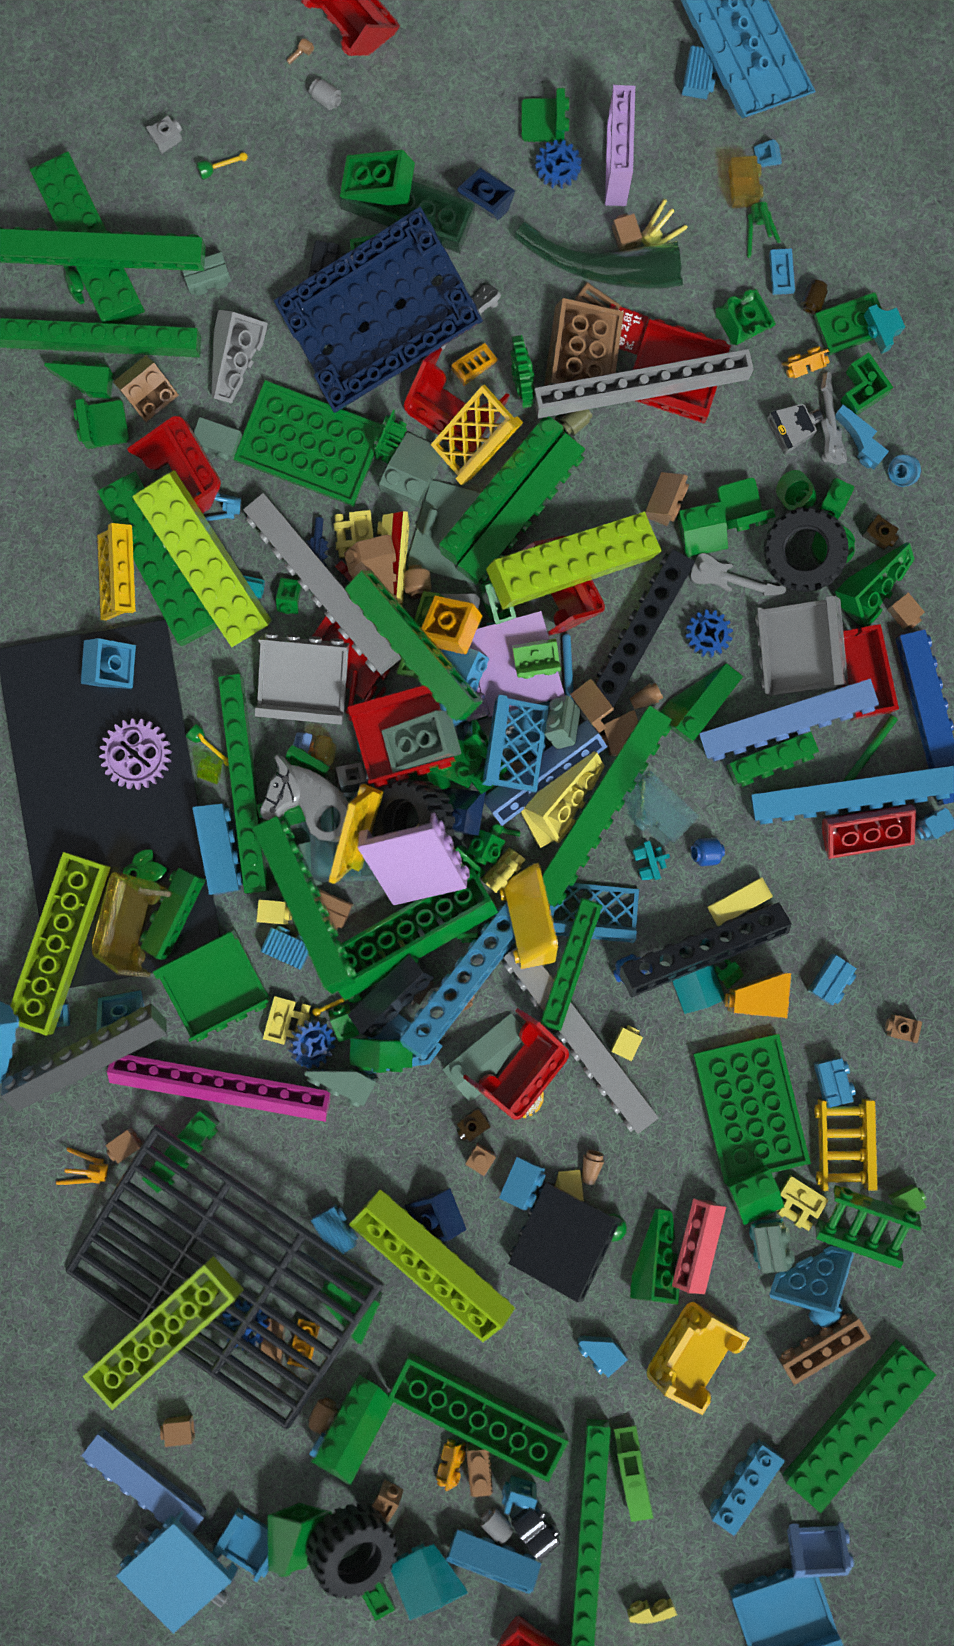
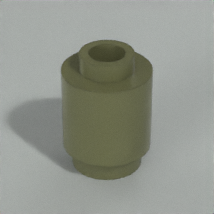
[560,409,592,436]

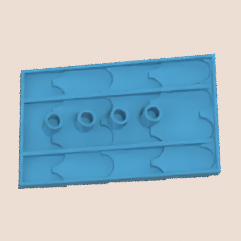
[681,0,816,119]

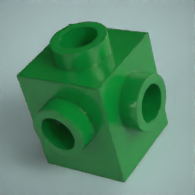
[467,830,505,865]

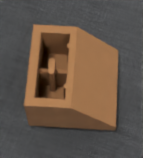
[113,355,179,422]
[645,472,689,526]

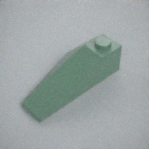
[442,1013,522,1102]

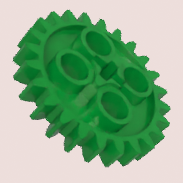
[510,335,534,408]

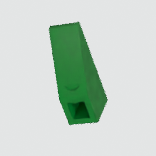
[44,361,113,399]

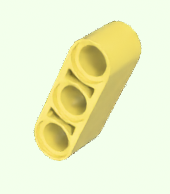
[707,877,773,926]

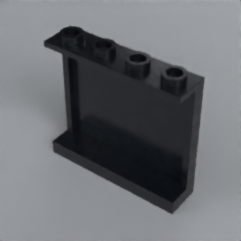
[508,1182,621,1303]

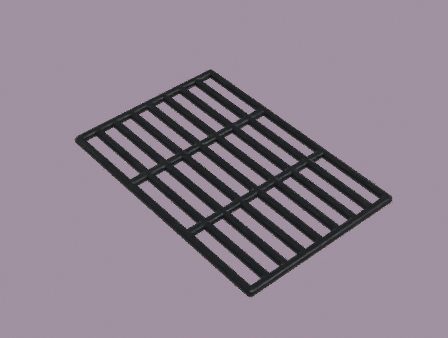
[66,1125,384,1429]

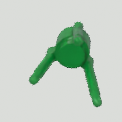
[747,202,781,258]

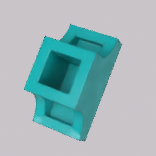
[864,304,905,354]

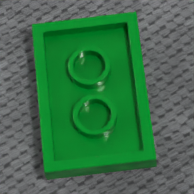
[814,292,882,356]

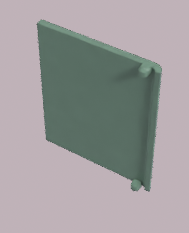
[406,480,482,586]

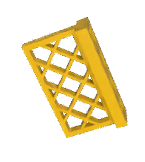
[431,385,523,485]
[97,523,136,620]
[329,784,383,884]

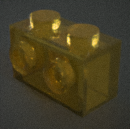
[728,156,763,208]

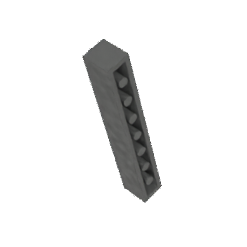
[1,1003,167,1112]

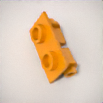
[782,346,829,379]
[436,1439,466,1491]

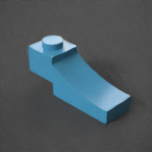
[835,405,889,470]

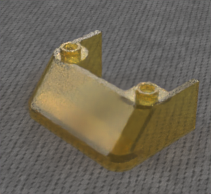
[92,872,171,977]

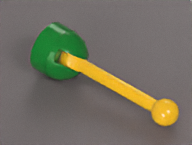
[196,152,248,180]
[186,724,229,766]
[312,992,364,1017]

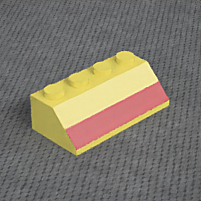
[378,511,409,606]

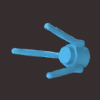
[197,492,241,521]

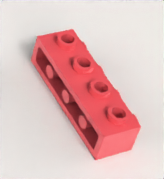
[672,1199,726,1294]

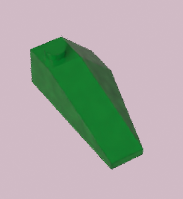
[835,542,915,628]
[661,663,743,744]
[630,1209,679,1305]

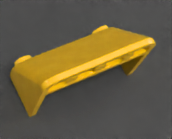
[499,863,558,969]

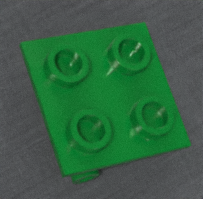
[373,410,407,464]
[430,739,483,788]

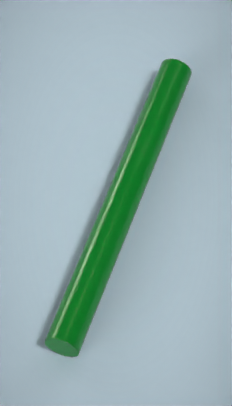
[842,715,898,782]

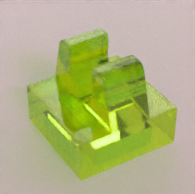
[197,756,223,785]

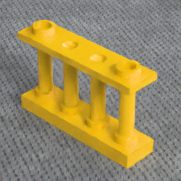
[814,1099,877,1191]

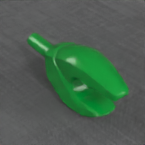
[62,265,85,304]

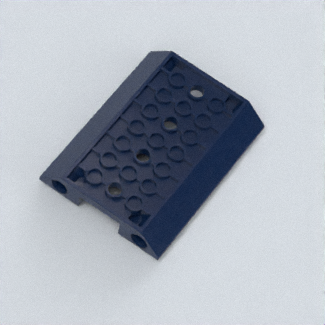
[274,207,483,413]

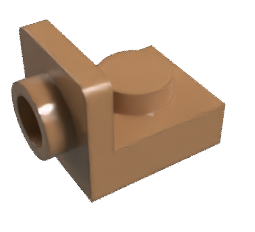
[371,1480,404,1523]

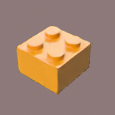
[421,596,482,655]

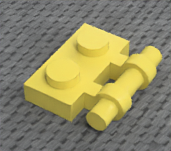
[333,510,374,558]
[480,847,525,892]
[263,996,311,1046]
[777,1175,829,1231]

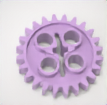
[99,719,172,790]

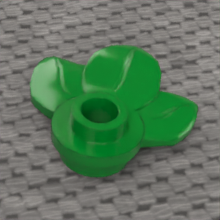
[123,850,167,894]

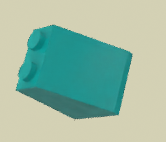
[391,1543,468,1621]

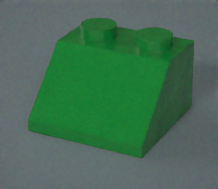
[676,501,728,558]
[725,1166,784,1225]

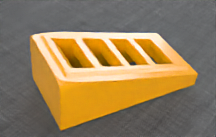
[451,343,498,386]

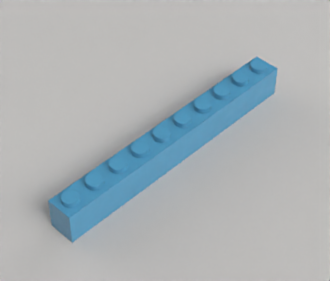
[751,766,954,825]

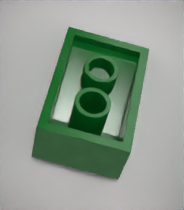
[340,149,415,205]

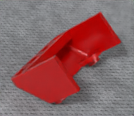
[404,348,510,452]
[520,536,605,636]
[462,1008,569,1120]

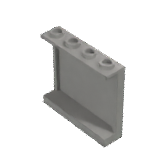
[755,596,848,696]
[255,632,349,725]

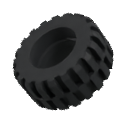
[764,506,848,592]
[372,780,455,837]
[306,1503,397,1599]

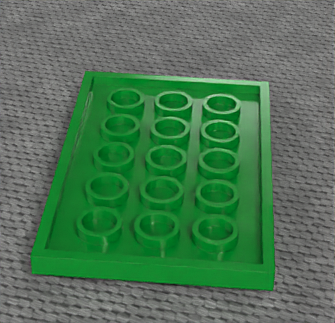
[233,380,384,507]
[693,1033,811,1183]

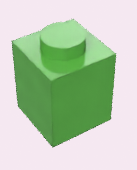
[888,1184,927,1212]

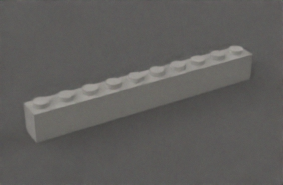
[533,349,754,418]
[243,493,401,675]
[502,947,658,1134]

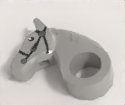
[260,754,349,842]

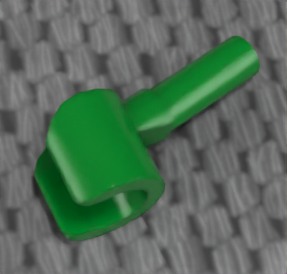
[489,824,521,838]

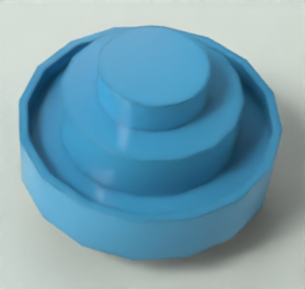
[888,454,921,487]

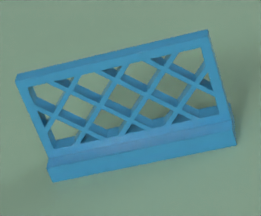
[482,695,549,792]
[550,883,639,943]

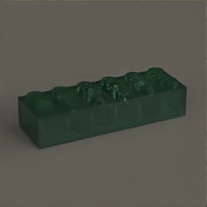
[339,181,475,253]

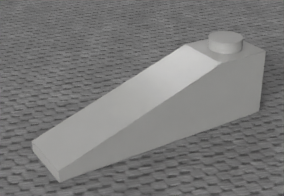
[211,310,268,403]

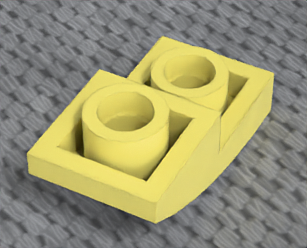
[627,1598,677,1623]

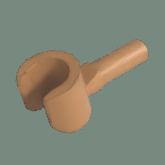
[286,39,314,64]

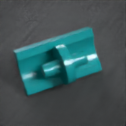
[632,841,671,881]

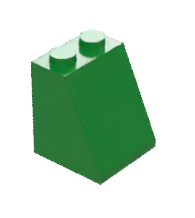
[322,1272,382,1345]
[268,1503,332,1577]

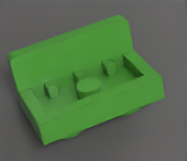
[512,638,561,679]

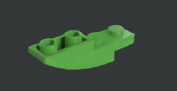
[614,1425,654,1522]

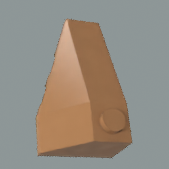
[344,534,397,600]

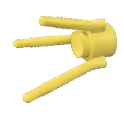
[641,199,687,250]

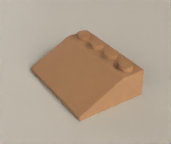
[544,298,624,386]

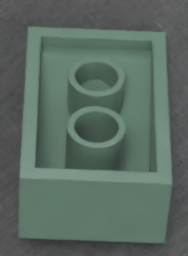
[379,432,446,508]
[382,711,462,773]

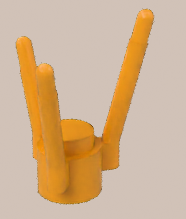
[56,1147,108,1185]

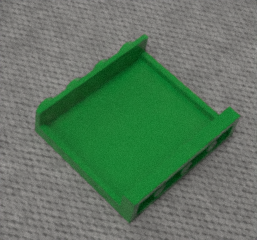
[153,929,270,1042]

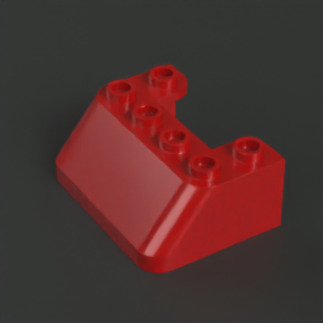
[301,0,400,56]
[127,416,221,513]

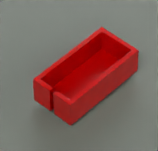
[843,624,899,721]

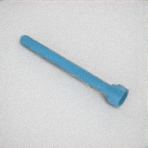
[562,633,574,701]

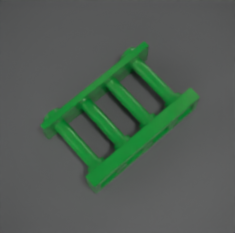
[815,1185,922,1269]

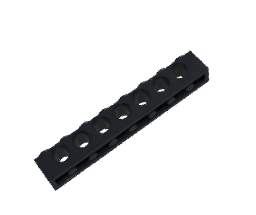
[596,549,695,715]
[620,902,792,998]

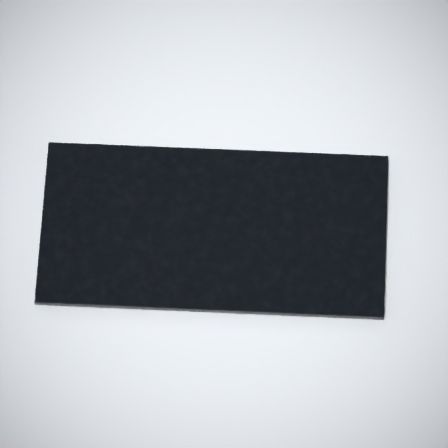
[0,620,221,988]

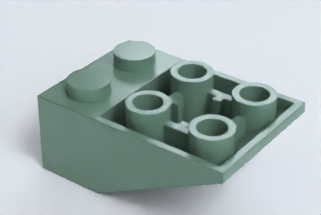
[304,1068,379,1107]

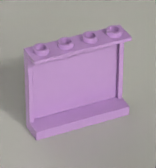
[469,611,565,717]
[358,813,470,905]

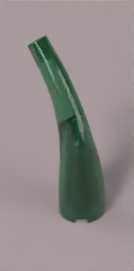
[514,222,683,289]

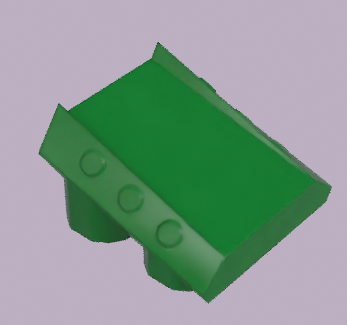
[715,289,776,345]

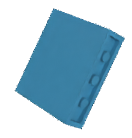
[116,1511,239,1633]
[729,1568,843,1646]

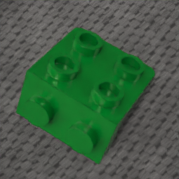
[522,88,569,142]
[73,399,129,449]
[717,478,776,532]

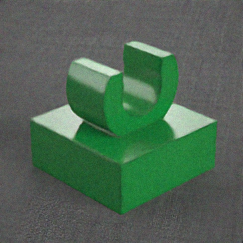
[715,959,744,989]

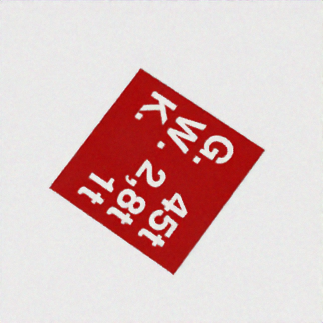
[610,304,649,355]

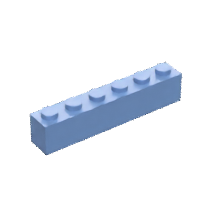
[484,720,607,826]
[81,1428,207,1534]

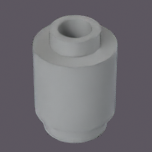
[309,78,342,110]
[480,1508,514,1543]

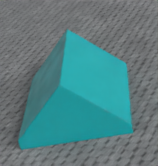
[672,965,725,1014]

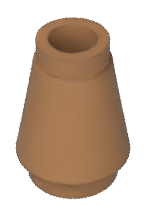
[629,683,663,710]
[582,1150,605,1185]

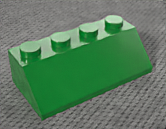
[140,868,206,960]
[311,1375,393,1485]

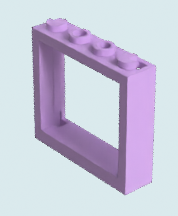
[605,85,635,206]

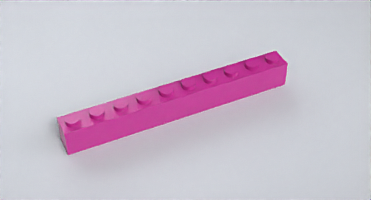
[107,1055,330,1122]

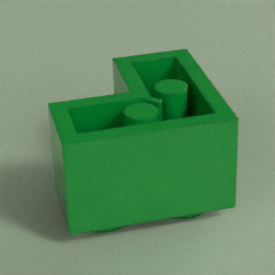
[840,352,893,415]
[349,1038,413,1073]

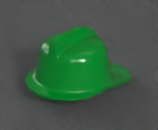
[776,470,817,511]

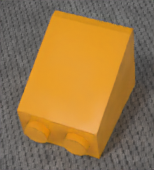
[724,972,791,1018]

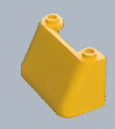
[647,1302,750,1415]

